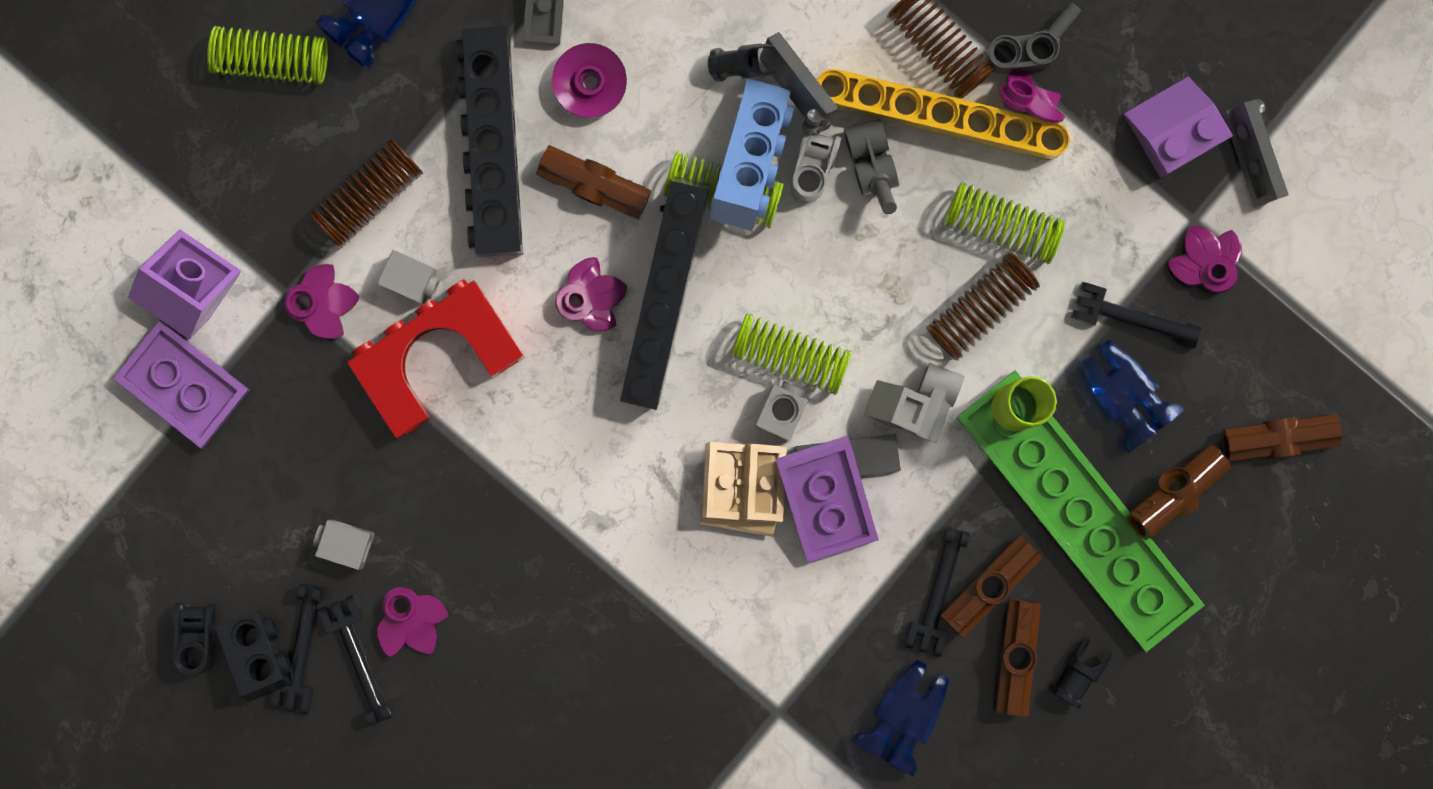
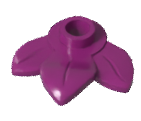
[999,71,1065,123]
[1168,226,1242,293]
[555,257,627,332]
[284,264,360,339]
[377,587,449,657]

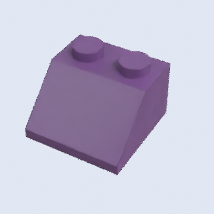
[1123,76,1233,178]
[127,229,241,340]

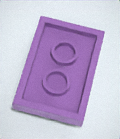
[113,320,250,449]
[775,436,879,563]

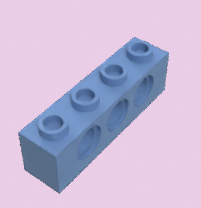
[708,79,794,231]

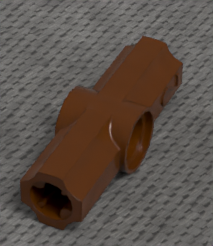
[536,145,652,220]
[1223,414,1343,461]
[1126,444,1231,540]
[940,535,1043,639]
[995,599,1042,716]

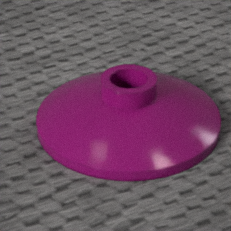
[552,43,627,118]

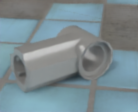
[905,362,965,443]

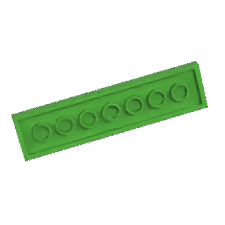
[956,370,1205,652]

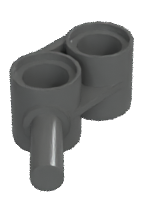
[985,2,1082,74]
[844,119,899,214]

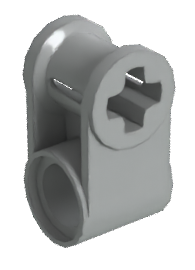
[791,132,842,203]

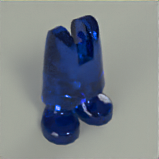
[315,0,417,70]
[1078,339,1185,453]
[851,659,950,777]

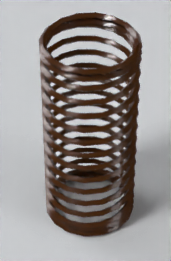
[887,0,995,99]
[309,139,423,248]
[926,252,1040,361]

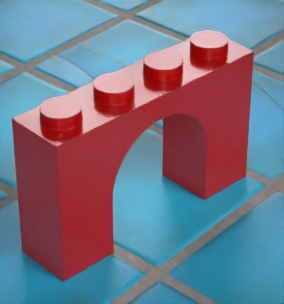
[347,279,526,439]

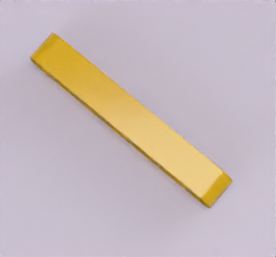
[817,69,1070,160]

